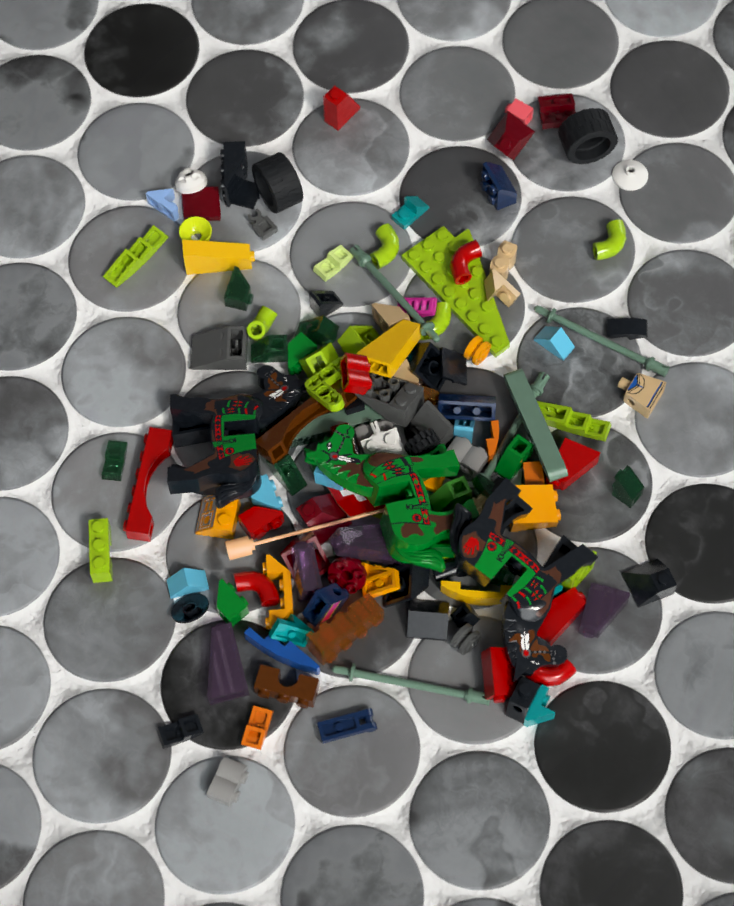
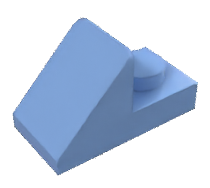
[146,189,179,222]

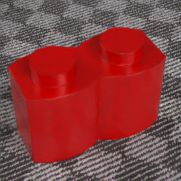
[340,352,372,395]

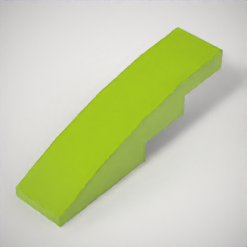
[103,225,169,288]
[537,401,611,442]

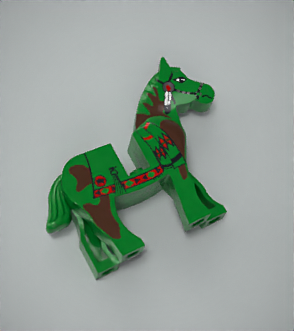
[305,424,479,572]

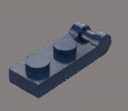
[317,709,378,744]

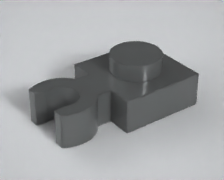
[248,209,278,241]

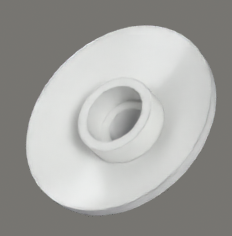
[612,160,648,191]

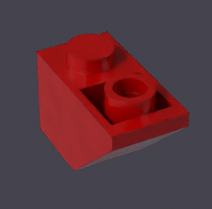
[238,506,285,540]

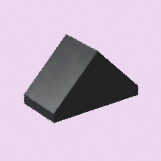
[309,291,343,320]

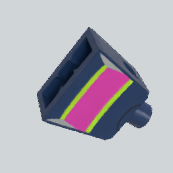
[302,583,349,627]

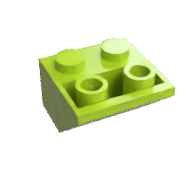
[299,342,339,378]

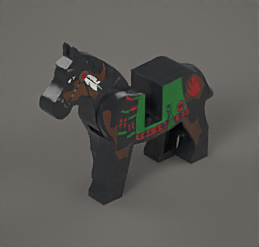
[167,365,308,509]
[449,478,598,682]

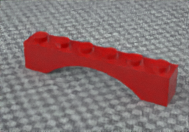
[123,427,174,542]

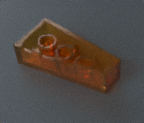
[306,593,384,666]

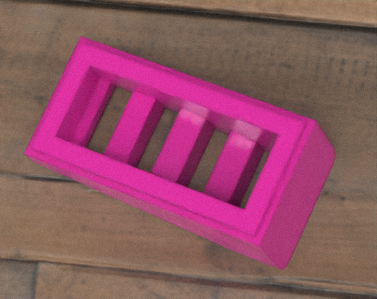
[397,297,438,319]

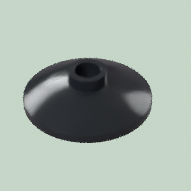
[171,594,209,623]

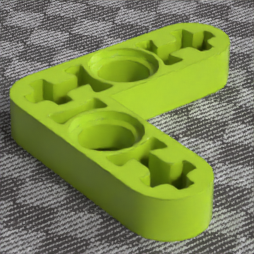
[305,356,345,412]

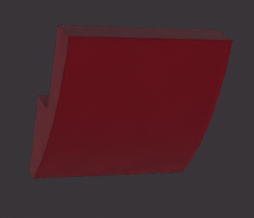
[538,94,576,129]
[181,187,221,221]

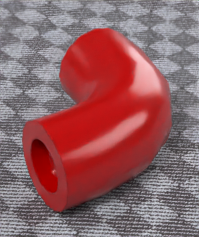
[450,240,482,285]
[233,571,280,608]
[526,659,576,687]

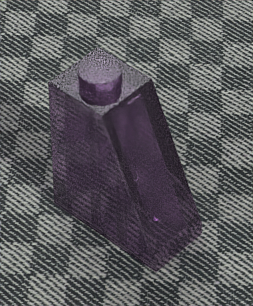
[291,541,323,602]
[579,583,630,638]

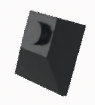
[408,342,446,395]
[621,559,677,608]
[383,563,430,608]

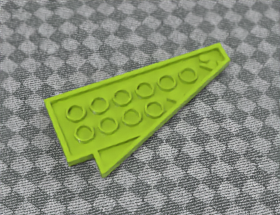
[401,226,510,358]

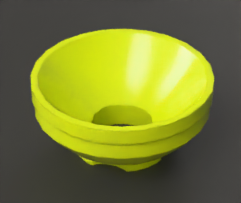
[179,216,212,241]

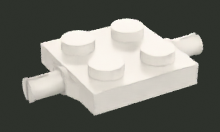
[360,421,407,455]

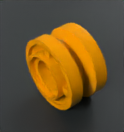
[463,335,491,366]

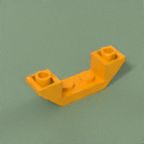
[262,555,294,630]

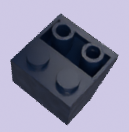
[480,162,517,210]

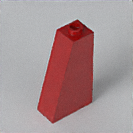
[537,587,586,646]

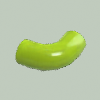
[593,219,626,260]
[370,223,399,269]
[420,302,452,340]
[247,306,278,341]

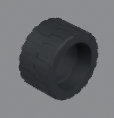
[558,108,618,164]
[252,152,304,214]

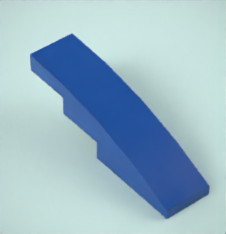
[244,627,321,675]

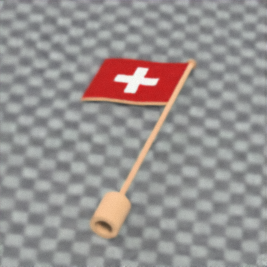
[225,487,385,560]

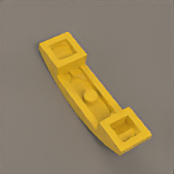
[440,580,512,606]

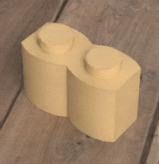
[489,240,517,280]

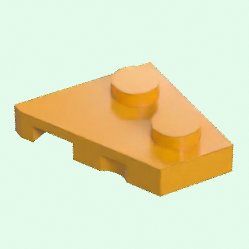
[361,562,400,600]

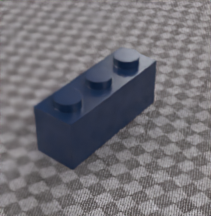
[438,394,496,421]

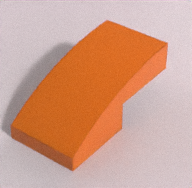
[485,420,499,464]
[522,461,545,485]
[241,705,274,750]

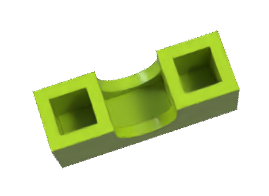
[88,518,113,583]

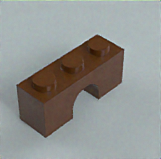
[254,664,320,708]

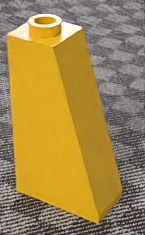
[182,240,255,275]
[357,319,421,378]

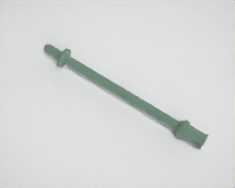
[349,245,440,342]
[534,305,670,378]
[474,372,550,496]
[332,663,490,706]

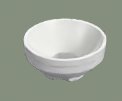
[175,167,207,194]

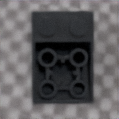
[220,141,248,207]

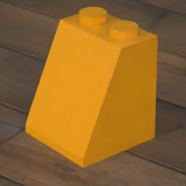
[506,484,561,532]

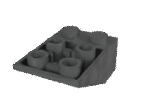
[191,326,248,370]
[355,373,424,428]

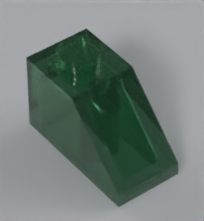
[224,266,254,311]
[294,315,339,346]
[266,454,307,496]

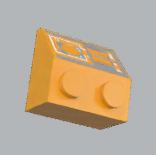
[195,495,241,539]

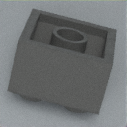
[410,400,453,448]

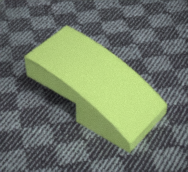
[313,245,353,282]

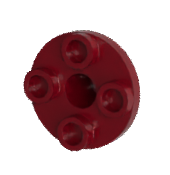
[328,556,367,594]

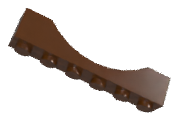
[256,379,358,465]

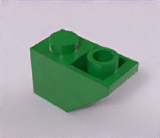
[288,332,317,375]
[494,434,534,481]
[217,579,249,628]

